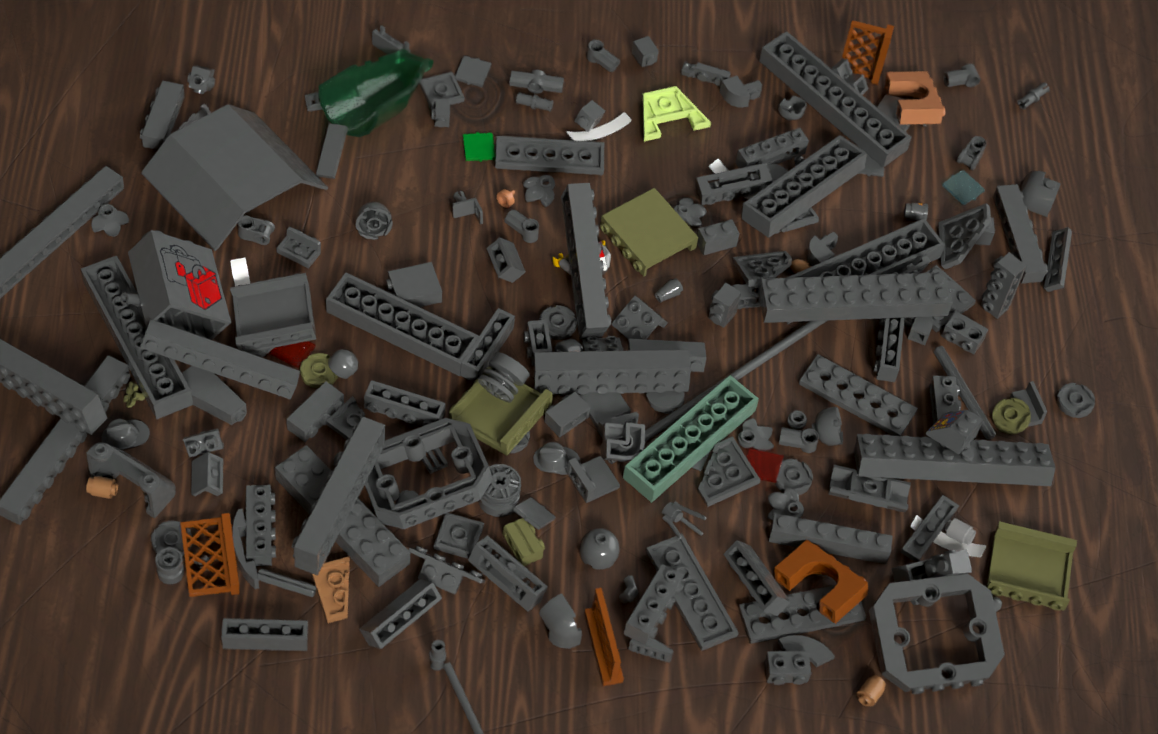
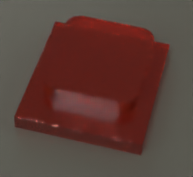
[270,341,316,369]
[747,449,784,483]

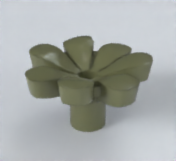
[123,382,145,407]

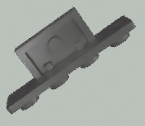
[408,545,486,594]

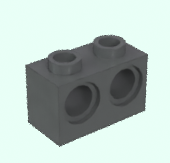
[942,311,988,354]

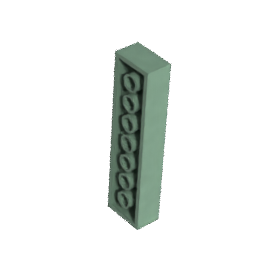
[623,375,759,503]

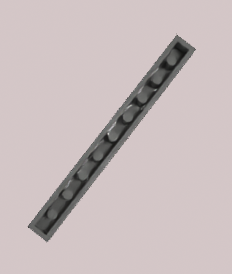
[0,166,124,298]
[0,356,130,525]

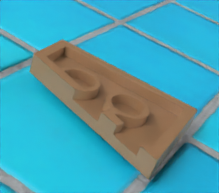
[311,556,350,623]

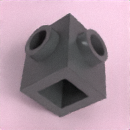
[187,65,215,94]

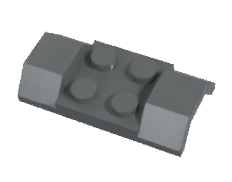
[828,465,911,513]

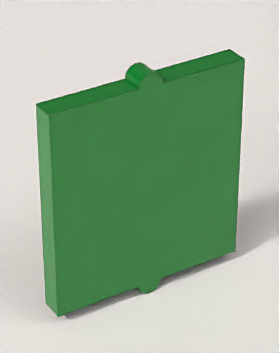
[463,132,496,162]

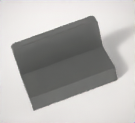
[1010,381,1047,427]
[191,452,223,496]

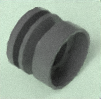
[478,352,530,403]
[478,464,521,517]

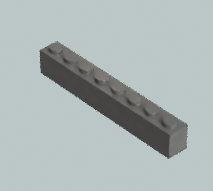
[140,319,300,400]

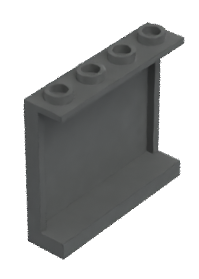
[230,273,316,353]

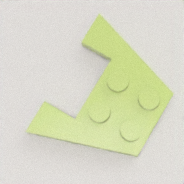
[643,87,711,141]

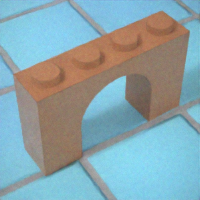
[885,71,945,125]

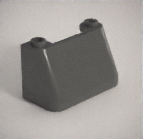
[86,442,176,518]

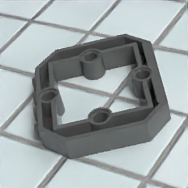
[365,418,493,529]
[869,574,1005,694]

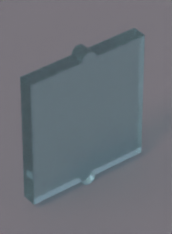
[942,170,985,205]

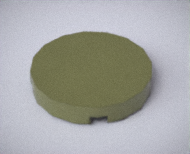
[300,353,338,389]
[993,398,1031,434]

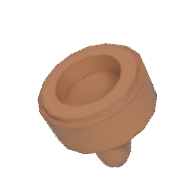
[497,189,515,208]

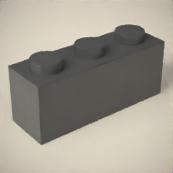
[287,382,344,442]

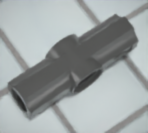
[509,70,564,93]

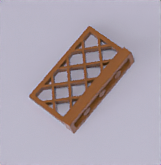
[842,20,894,85]
[180,513,239,597]
[584,588,624,686]

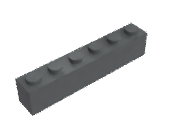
[993,184,1048,284]
[769,513,893,564]

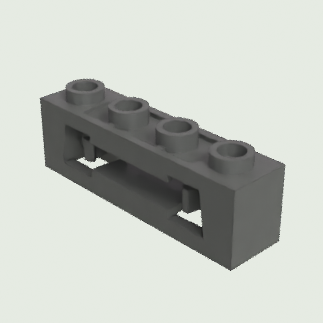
[736,128,809,174]
[696,163,772,205]
[468,536,548,611]

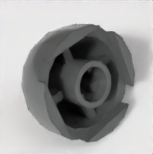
[355,201,393,240]
[812,407,843,446]
[579,528,620,569]

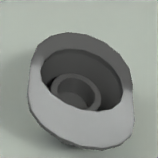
[101,419,150,450]
[533,442,580,475]

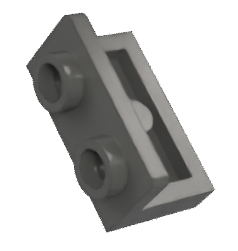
[277,227,321,269]

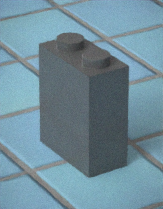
[385,262,442,307]

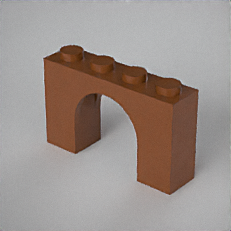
[774,540,868,624]

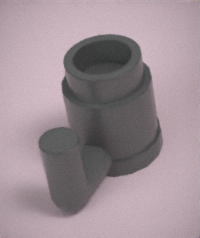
[904,202,928,220]

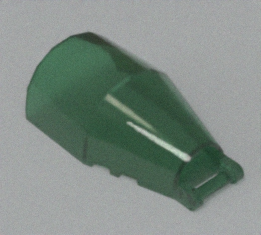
[319,49,434,137]

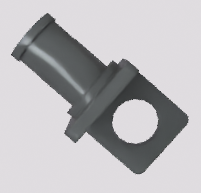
[452,191,483,225]

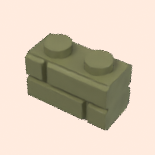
[503,518,545,566]

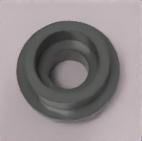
[787,411,807,429]

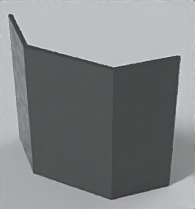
[142,104,328,251]

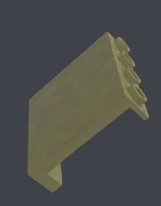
[600,188,699,277]
[449,366,553,456]
[986,521,1077,611]

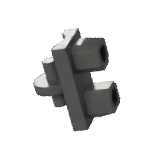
[183,428,224,457]

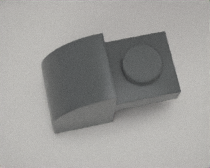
[832,58,868,95]
[720,75,762,108]
[806,232,838,267]
[904,317,933,345]

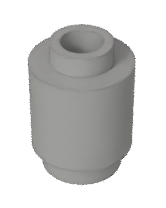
[945,518,976,545]

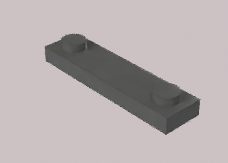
[1044,227,1072,292]
[901,495,959,562]

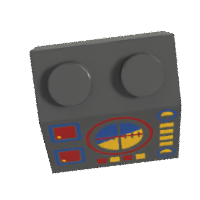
[926,410,984,454]

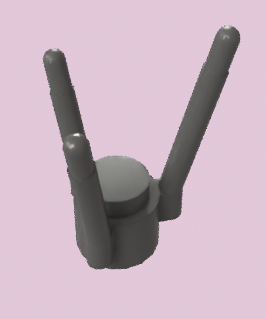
[662,501,707,539]

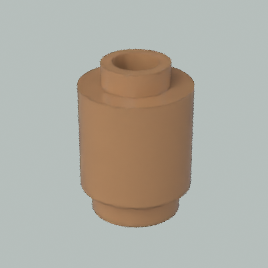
[86,476,118,499]
[857,675,886,706]

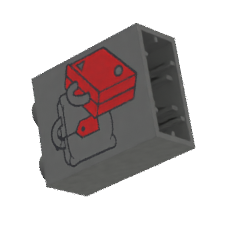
[128,230,231,340]

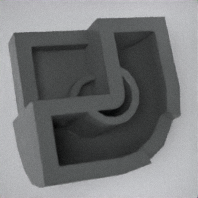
[1020,171,1061,217]
[600,422,645,462]
[539,593,582,648]

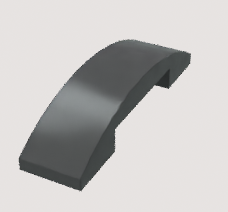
[233,509,259,589]

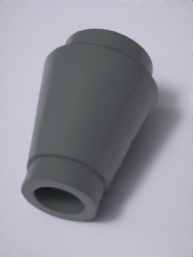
[654,278,683,303]

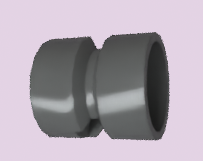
[155,547,184,584]

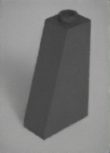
[182,366,247,425]

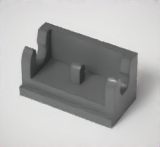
[372,25,410,62]

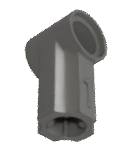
[586,40,620,72]
[943,64,981,87]
[505,209,539,243]
[779,427,819,453]

